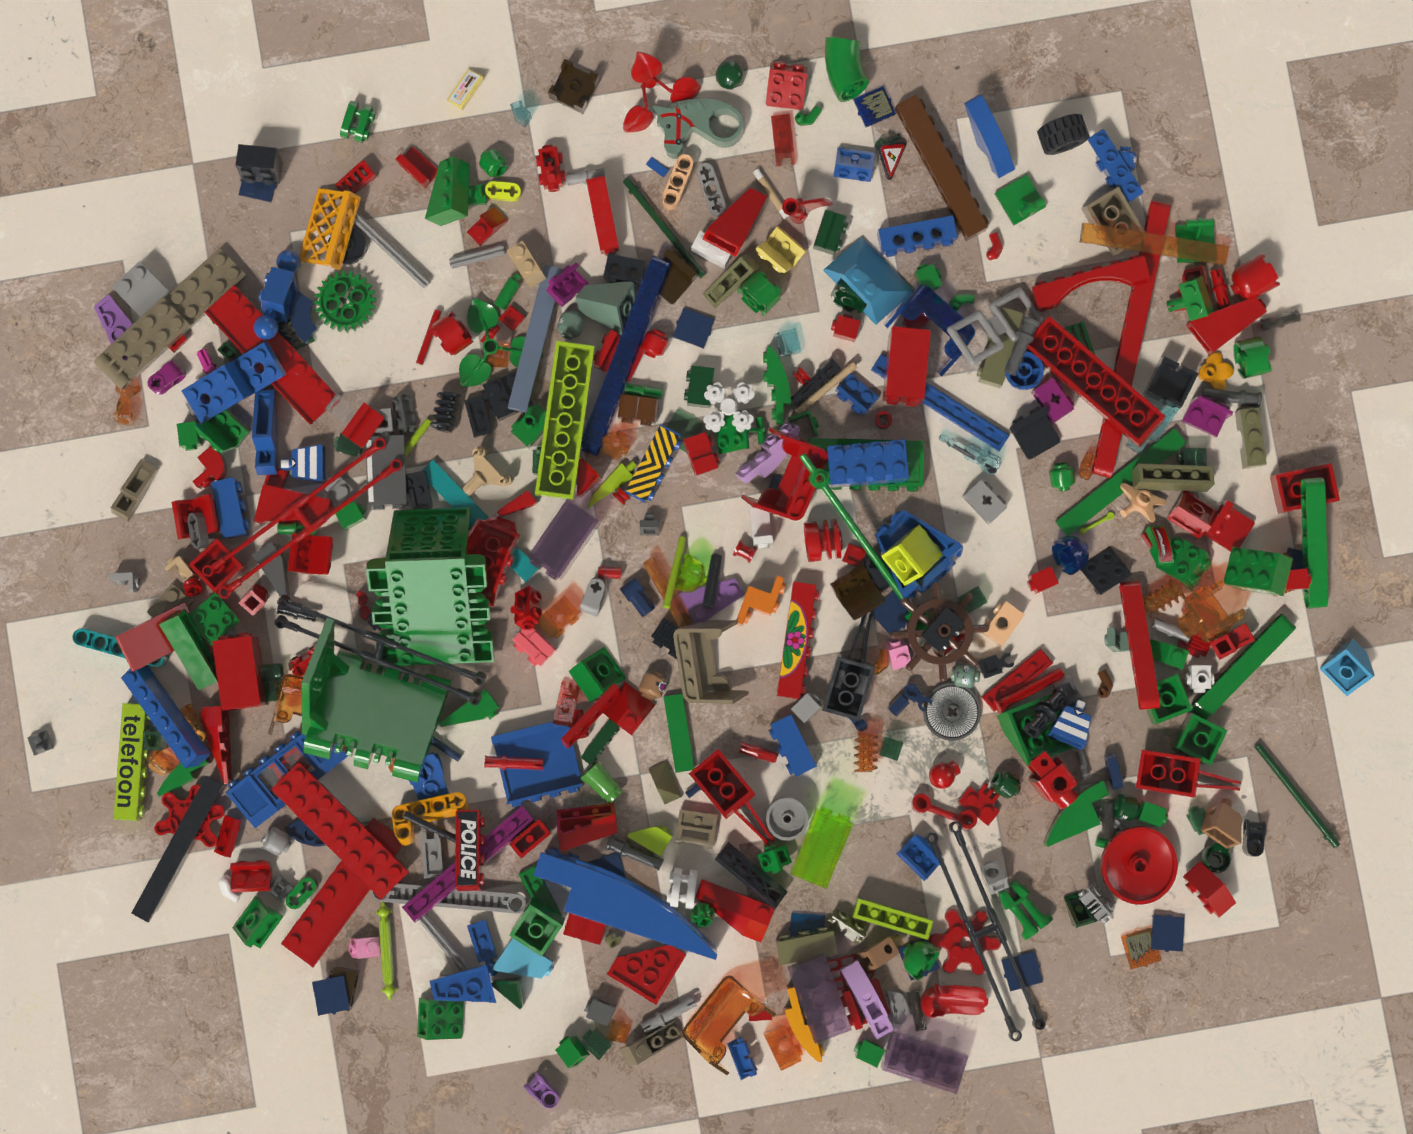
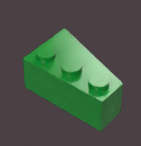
[425,156,470,226]

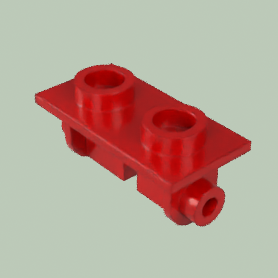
[288,645,316,677]

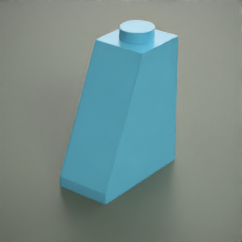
[492,938,554,979]

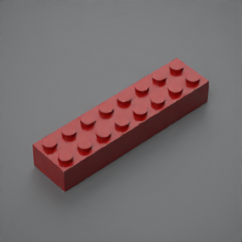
[1026,316,1166,448]

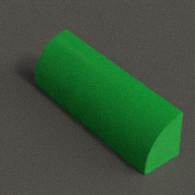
[159,609,218,690]

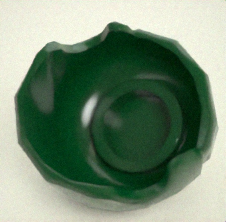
[715,60,746,90]
[1201,843,1231,874]

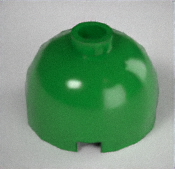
[903,941,940,980]

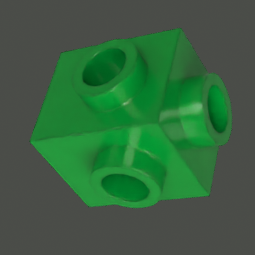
[757,844,792,874]

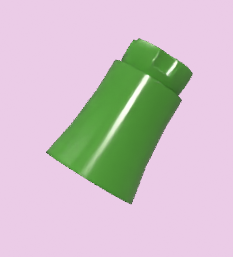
[580,760,623,803]

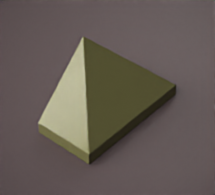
[649,762,682,804]

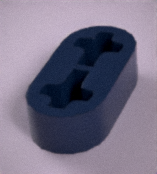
[1104,752,1123,790]

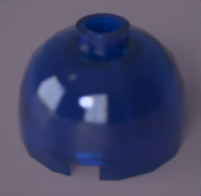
[1052,536,1089,575]

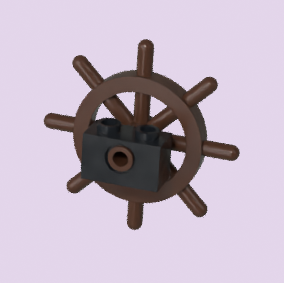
[890,582,989,682]

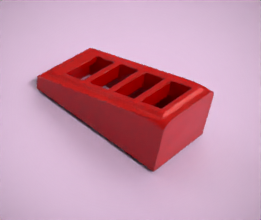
[335,160,377,194]
[497,491,537,517]

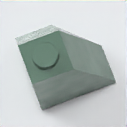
[576,281,636,335]

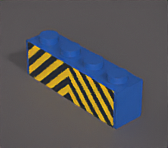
[625,424,682,504]

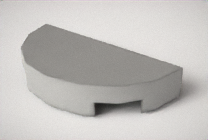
[886,990,909,1029]

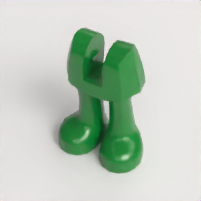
[998,880,1054,941]

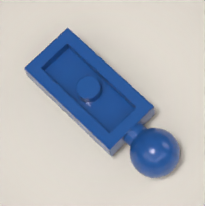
[467,919,498,977]

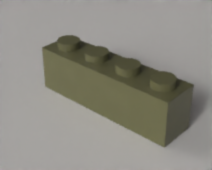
[977,307,1023,388]
[1132,464,1215,492]

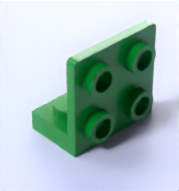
[194,409,251,453]
[417,998,464,1040]

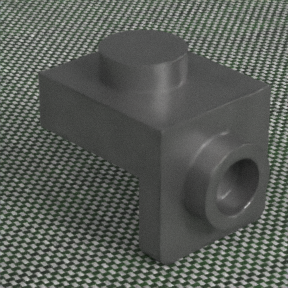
[1052,674,1084,707]

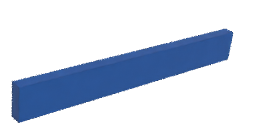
[871,354,1010,452]

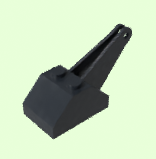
[822,614,875,721]

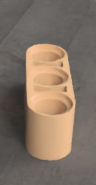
[662,154,693,210]

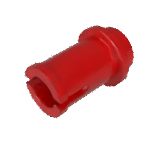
[598,565,621,580]

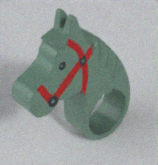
[652,98,744,159]

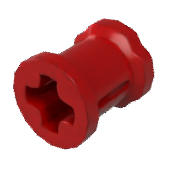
[733,540,757,563]

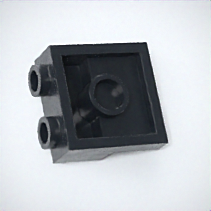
[481,371,534,421]

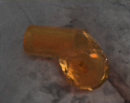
[1079,452,1095,480]
[873,649,889,675]

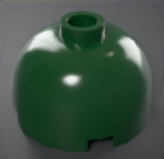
[830,279,867,313]

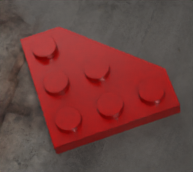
[607,945,687,1005]

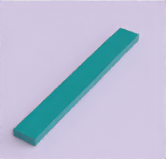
[422,460,539,582]

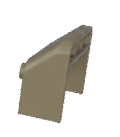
[673,620,749,704]

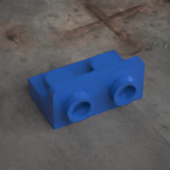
[833,147,875,182]
[835,373,879,415]

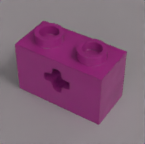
[1032,378,1074,424]

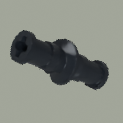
[1024,687,1069,738]

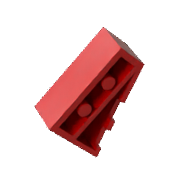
[557,803,618,852]

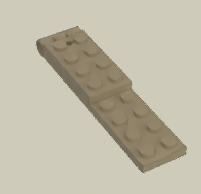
[94,248,247,390]

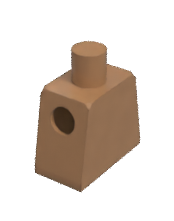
[1201,798,1242,849]
[855,935,903,971]

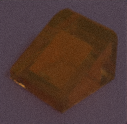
[488,344,508,368]
[607,1019,631,1044]

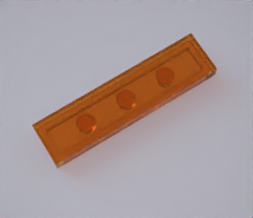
[643,557,692,628]

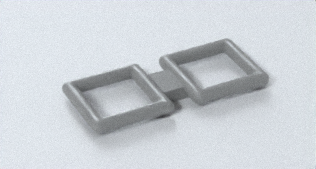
[947,288,1045,365]

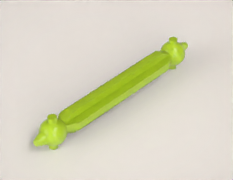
[376,902,397,1000]

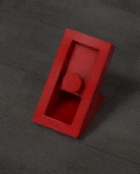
[467,207,508,247]

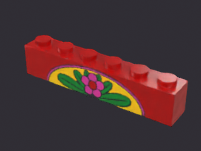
[776,581,819,699]

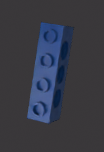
[877,215,958,257]

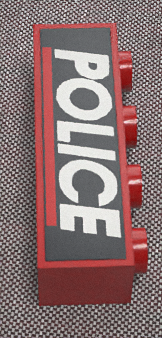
[455,810,485,891]

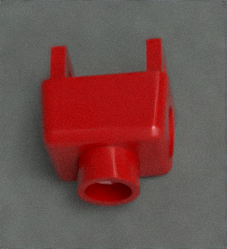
[1022,751,1079,810]

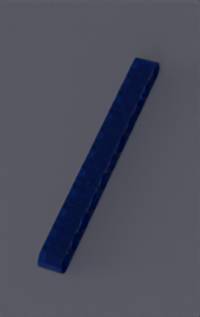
[581,255,671,456]

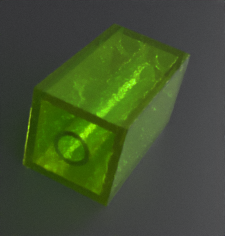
[789,806,853,889]

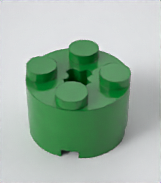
[737,271,782,316]
[1233,336,1272,379]

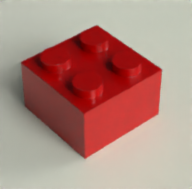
[189,539,247,594]

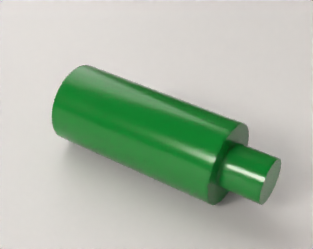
[493,273,521,311]

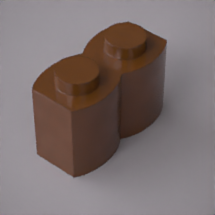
[618,394,659,426]

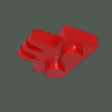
[957,782,1000,826]

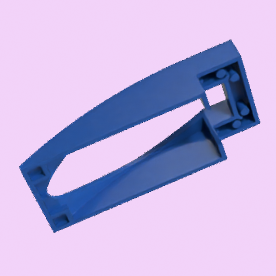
[533,847,717,960]

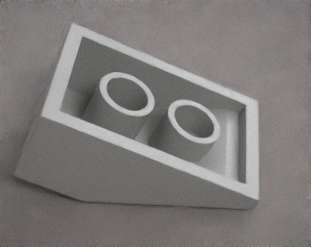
[112,261,170,317]

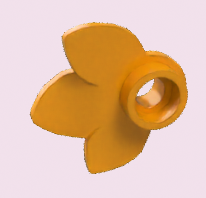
[1198,353,1234,390]

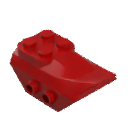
[467,515,521,606]

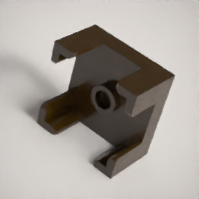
[548,59,600,114]

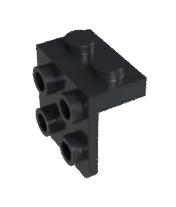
[1009,406,1060,460]

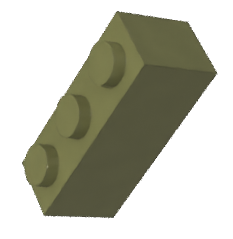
[775,926,838,965]

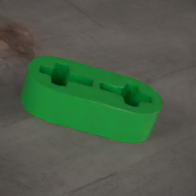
[286,877,318,910]

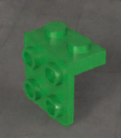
[1156,536,1212,591]

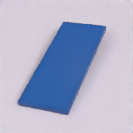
[646,157,669,178]

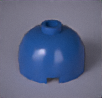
[1005,352,1044,390]

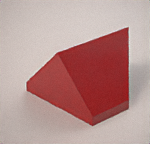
[577,458,601,498]

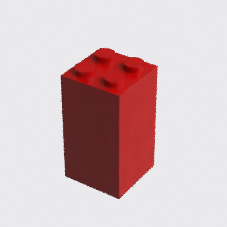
[882,326,931,407]
[212,632,268,711]

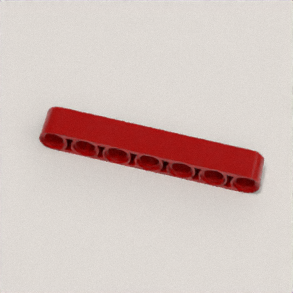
[1119,580,1160,710]

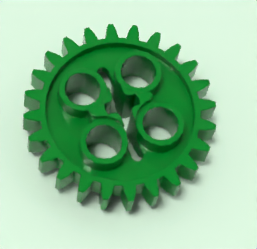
[314,270,377,333]

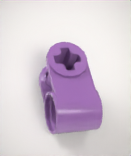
[524,1071,560,1109]

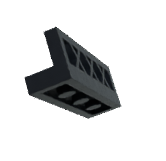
[715,842,788,909]

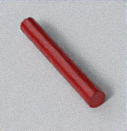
[416,309,441,365]

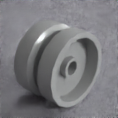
[765,797,809,841]

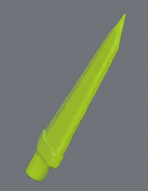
[587,461,637,509]

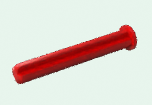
[993,668,1065,714]

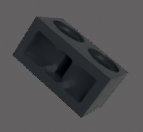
[603,253,646,288]

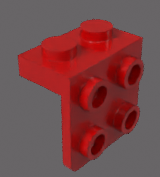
[766,61,808,110]
[593,330,644,382]
[171,494,218,540]
[288,533,333,575]
[840,978,890,1030]

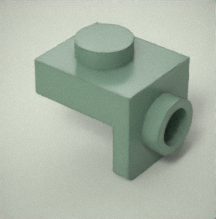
[1104,627,1129,652]

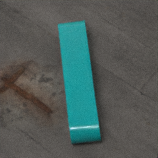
[72,628,168,667]

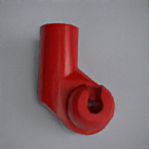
[986,232,1003,261]

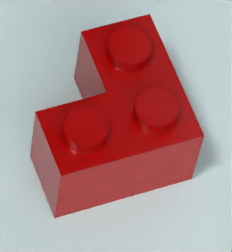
[1183,862,1236,918]

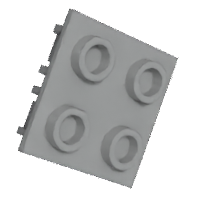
[1078,880,1114,924]

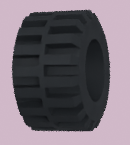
[1037,114,1090,155]

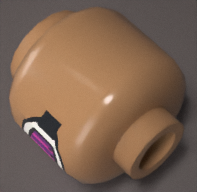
[639,670,666,701]

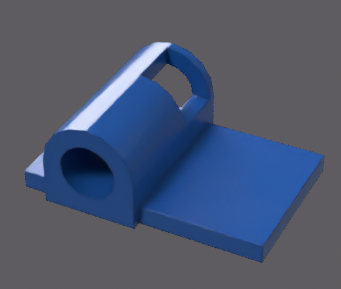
[409,752,450,800]

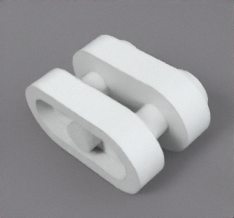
[667,868,698,909]

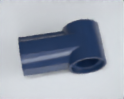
[619,577,655,618]

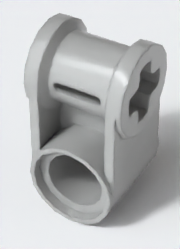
[579,579,605,617]

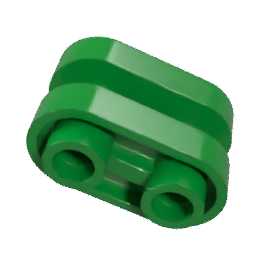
[340,101,376,143]

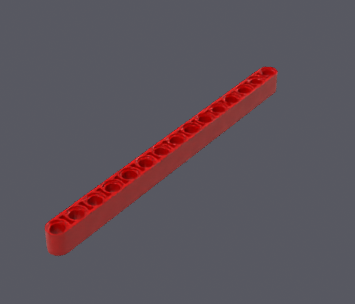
[1091,200,1171,478]

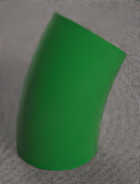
[825,37,869,102]

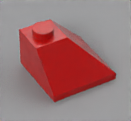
[603,682,655,736]

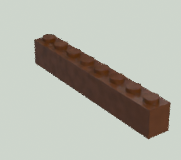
[895,95,989,241]

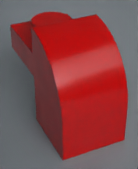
[192,446,227,489]
[1210,622,1255,660]

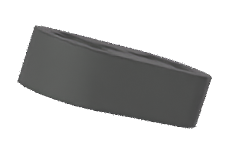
[188,512,209,549]

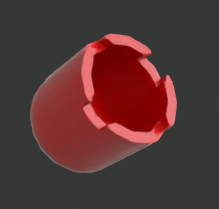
[1230,253,1280,300]

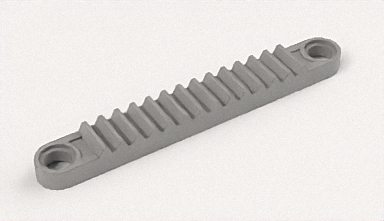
[371,883,527,913]

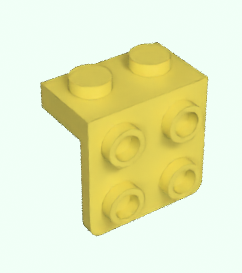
[756,226,807,273]

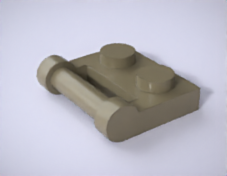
[675,809,718,849]

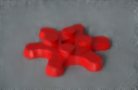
[154,784,225,853]
[929,908,1001,975]

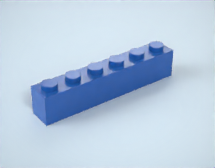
[121,665,211,768]

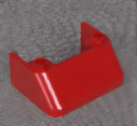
[741,427,828,521]

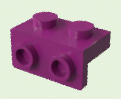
[546,262,589,307]

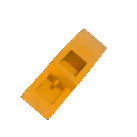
[784,985,825,1062]

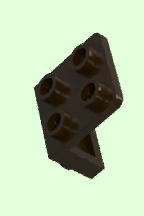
[645,248,697,304]
[830,564,885,620]

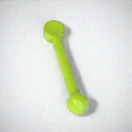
[1078,512,1114,535]

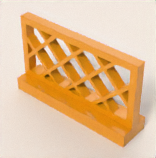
[299,188,361,270]

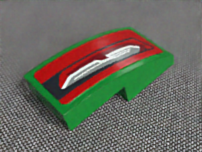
[1145,525,1174,566]

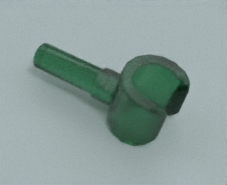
[874,134,901,149]

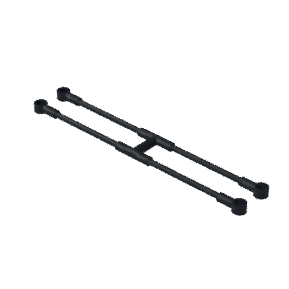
[274,594,487,705]
[925,821,1046,1042]

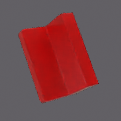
[395,147,438,188]
[341,403,385,448]

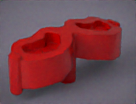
[356,590,371,620]

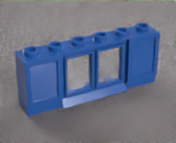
[226,730,348,828]

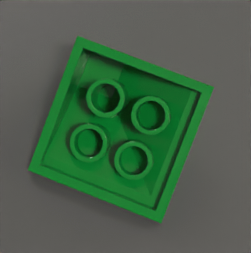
[997,694,1075,766]

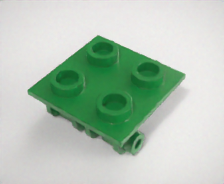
[189,593,240,646]

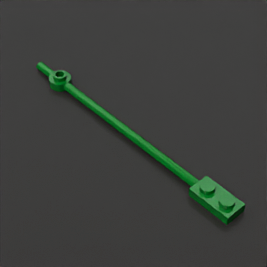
[799,453,930,644]

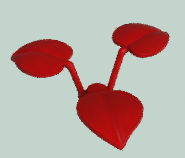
[623,51,701,133]

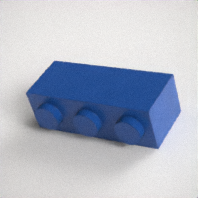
[211,477,251,540]
[768,714,817,777]

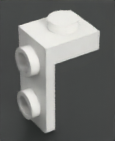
[750,508,773,549]

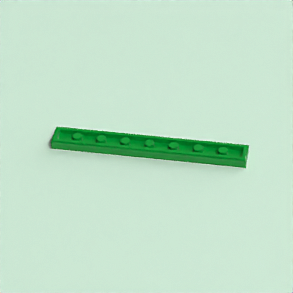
[1055,428,1187,537]

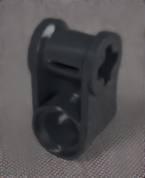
[864,557,893,592]
[1242,819,1266,857]

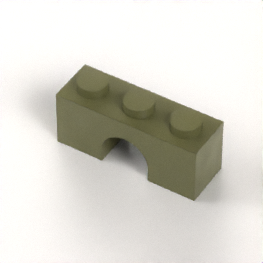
[1235,407,1267,469]

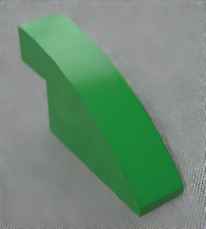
[1043,780,1109,847]

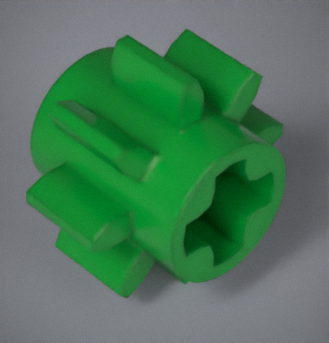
[690,903,715,928]

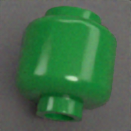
[479,149,507,177]
[1049,462,1076,491]

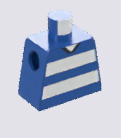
[281,445,326,483]
[1047,700,1091,750]

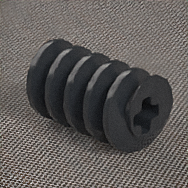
[430,391,461,433]

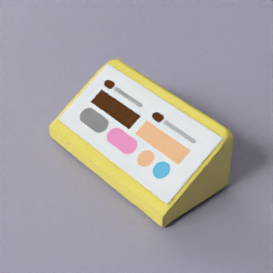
[447,69,484,111]

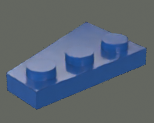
[429,964,496,1003]

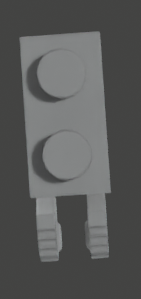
[421,822,444,879]

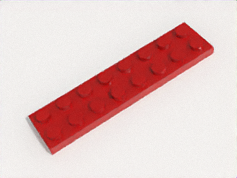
[271,761,409,899]

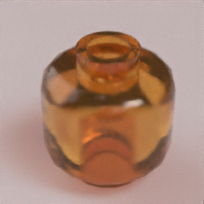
[147,747,177,776]

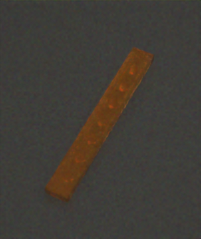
[1079,223,1229,265]

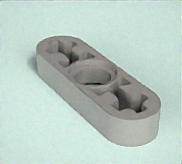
[697,163,726,217]

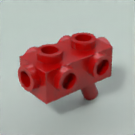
[535,145,566,192]
[510,585,542,630]

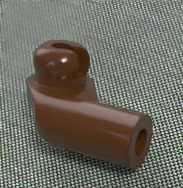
[1097,669,1113,698]

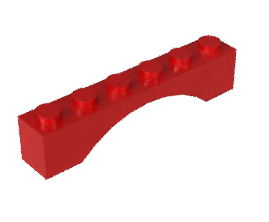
[1032,255,1151,312]

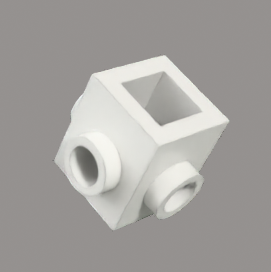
[1185,665,1214,693]

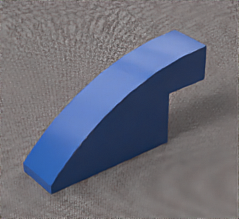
[964,94,1015,178]
[252,390,278,475]

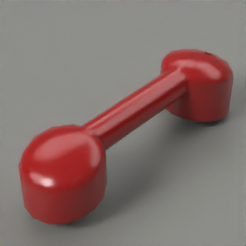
[911,793,978,831]

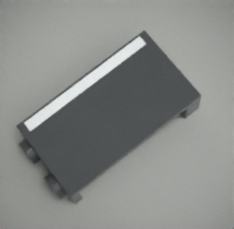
[366,435,409,510]

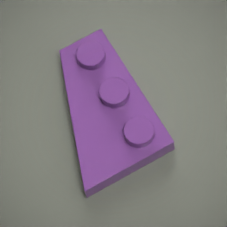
[677,578,745,624]

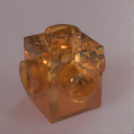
[601,430,631,462]

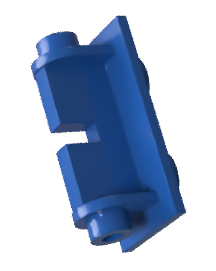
[727,1036,758,1080]

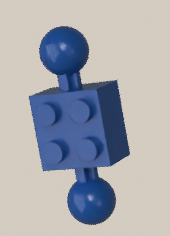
[253,250,301,340]

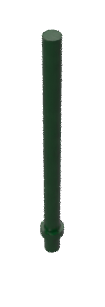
[623,177,706,279]
[1254,743,1340,848]

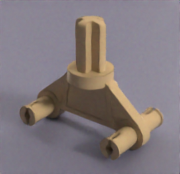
[463,446,514,496]

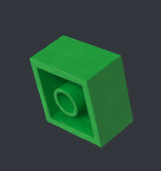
[1172,713,1228,765]
[509,898,565,957]

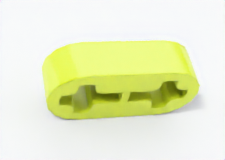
[485,181,521,202]

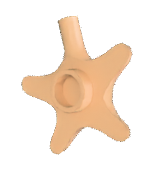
[1120,483,1167,523]

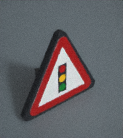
[877,142,906,180]

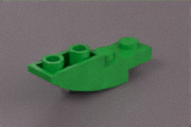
[763,346,791,425]

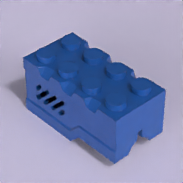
[827,439,909,488]

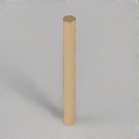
[794,362,857,415]

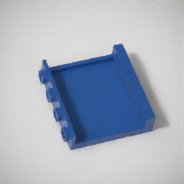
[491,718,583,807]

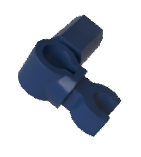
[887,684,933,717]

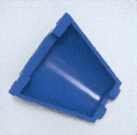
[875,510,963,599]

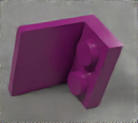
[1181,395,1233,438]

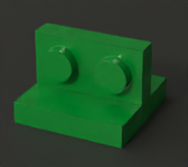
[232,896,283,949]

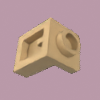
[165,556,197,579]

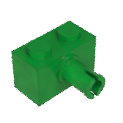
[1166,275,1214,321]
[511,403,546,449]

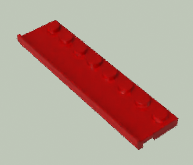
[204,285,340,425]
[281,817,403,968]

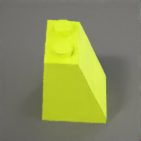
[881,525,943,586]

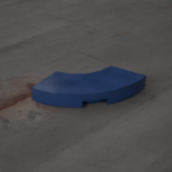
[290,291,318,344]
[285,819,326,847]

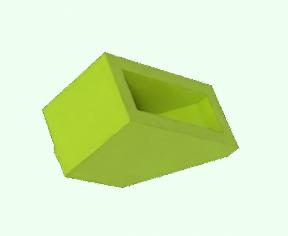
[627,825,673,856]

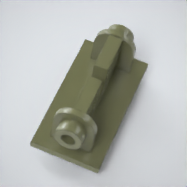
[827,908,868,944]

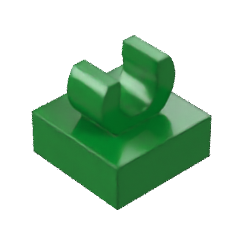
[468,184,487,206]

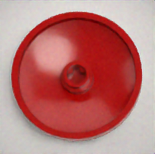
[1100,826,1178,905]

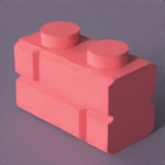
[512,628,557,666]

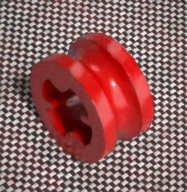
[792,367,810,385]
[875,411,892,429]
[612,487,631,505]
[183,578,202,596]

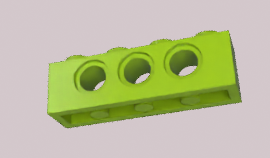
[851,897,933,940]

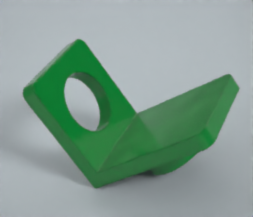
[788,410,819,437]

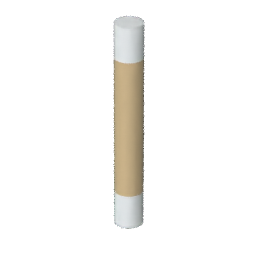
[753,169,789,220]

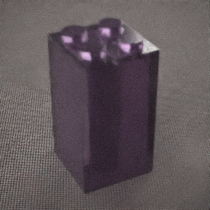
[528,499,600,581]

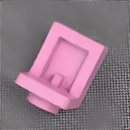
[885,638,911,670]
[348,936,380,959]

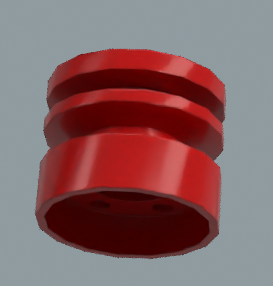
[803,519,843,562]

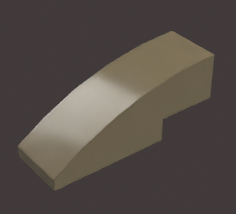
[110,459,158,522]

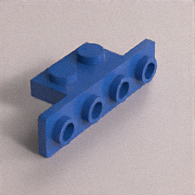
[1088,129,1143,203]

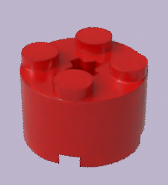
[430,311,474,356]

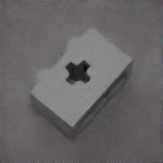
[963,480,1007,525]

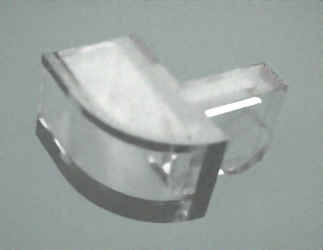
[325,394,358,426]

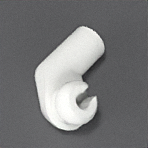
[218,875,241,903]

